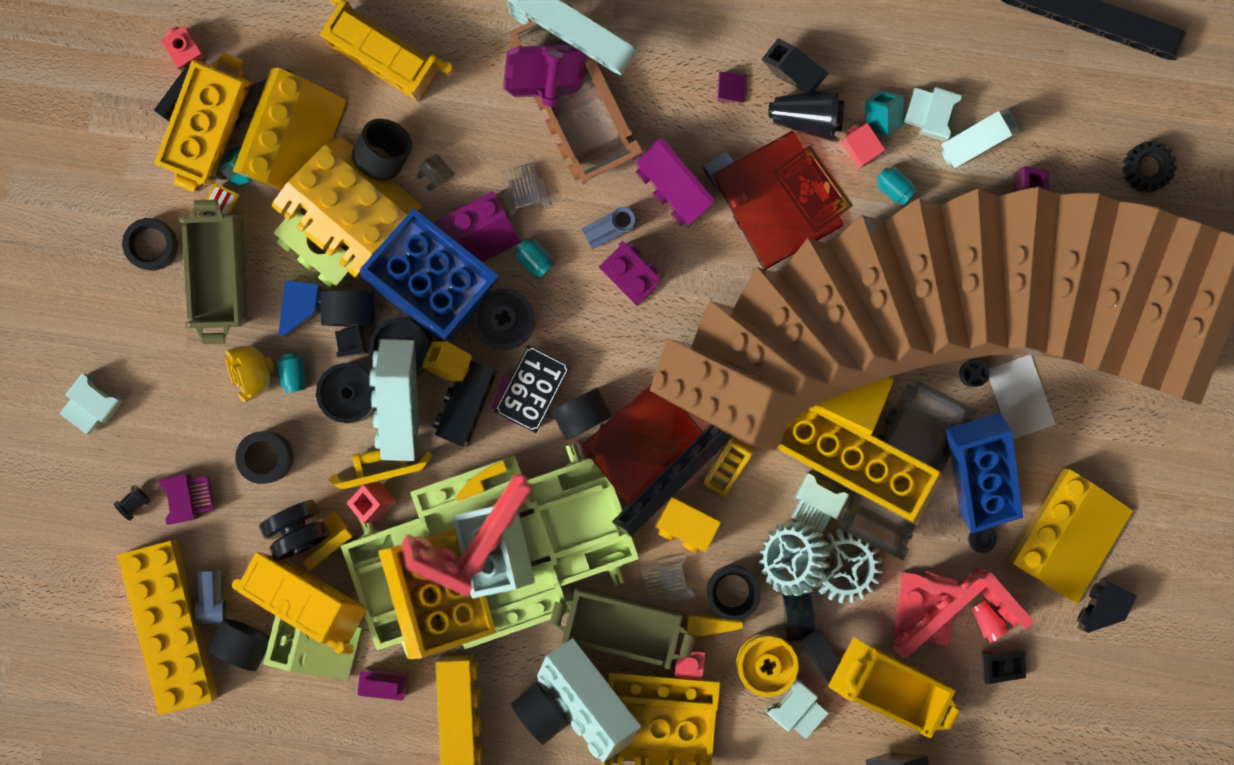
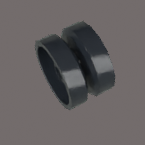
[473,288,535,350]
[369,317,435,376]
[316,363,377,424]
[258,500,330,562]

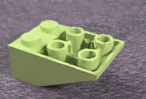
[263,616,362,681]

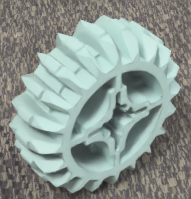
[758,521,831,596]
[818,529,883,603]

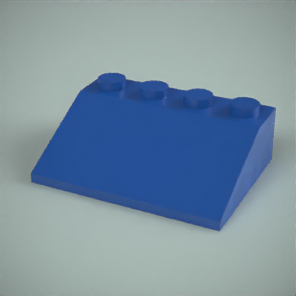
[359,208,499,343]

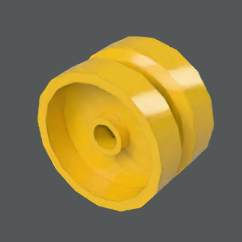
[735,632,799,697]

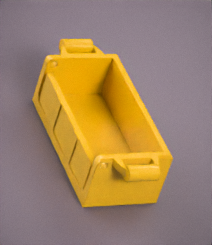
[320,0,454,102]
[154,52,253,193]
[232,552,367,655]
[828,637,961,738]

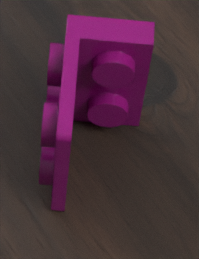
[599,240,661,307]

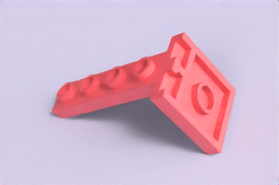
[402,473,531,596]
[891,566,1035,658]
[893,571,964,646]

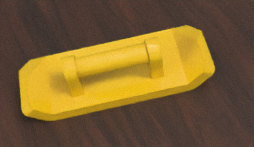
[328,450,435,489]

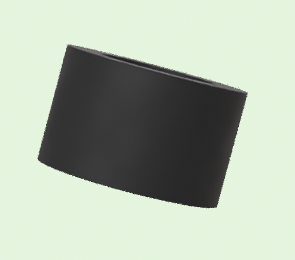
[352,118,412,180]
[321,291,374,327]
[551,388,612,441]
[235,431,293,484]
[707,565,761,620]
[209,618,270,671]
[511,682,570,745]

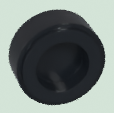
[967,528,997,553]

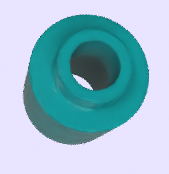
[876,166,917,206]
[515,238,555,278]
[276,352,308,393]

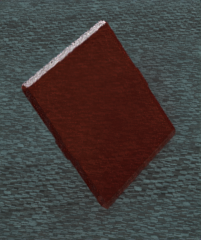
[713,131,843,270]
[581,383,703,505]

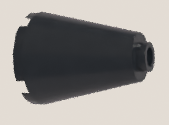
[768,87,844,142]

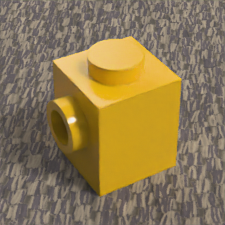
[422,341,472,381]

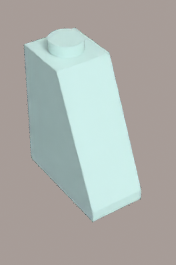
[941,108,1022,168]

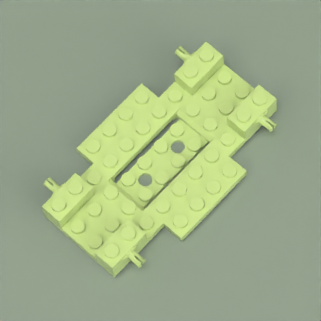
[341,443,639,659]

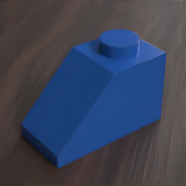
[278,280,322,337]

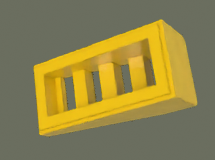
[702,436,754,498]
[686,614,743,638]

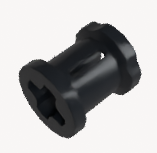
[114,485,151,521]

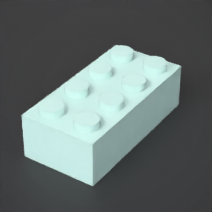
[370,339,420,461]
[537,638,641,763]

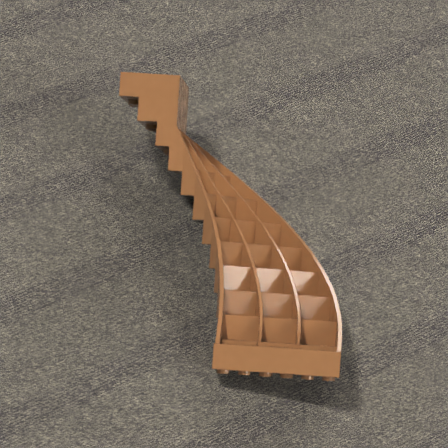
[650,187,1234,451]

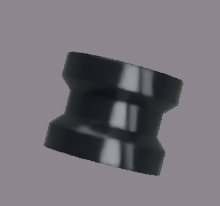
[959,360,990,387]

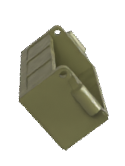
[179,199,248,344]
[550,585,695,669]

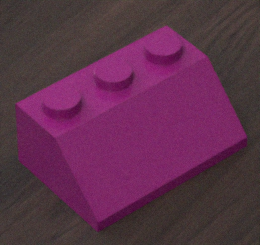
[635,137,715,228]
[433,191,521,263]

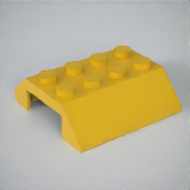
[272,137,423,278]
[601,673,720,765]

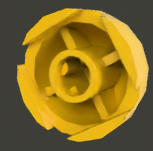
[225,346,274,402]

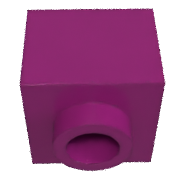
[1013,166,1049,192]

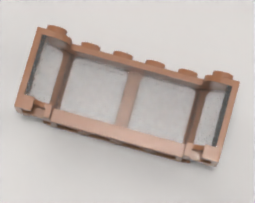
[508,3,643,185]

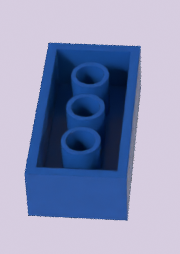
[946,412,1023,534]

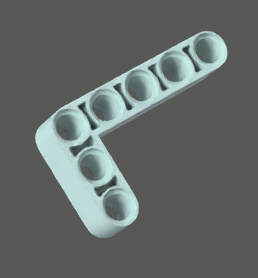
[506,0,637,75]

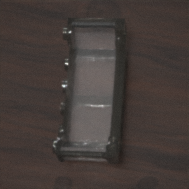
[839,381,977,560]

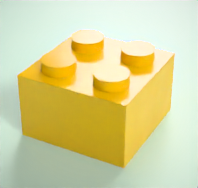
[655,497,721,554]

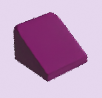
[717,71,746,103]

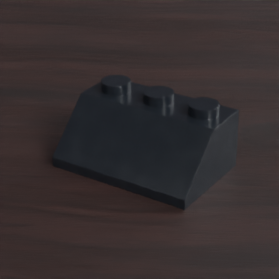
[433,360,497,447]

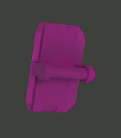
[503,45,587,106]

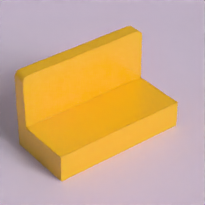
[300,511,356,571]

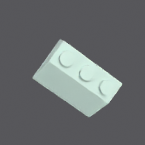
[452,506,535,598]

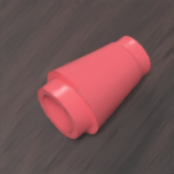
[971,600,1009,643]

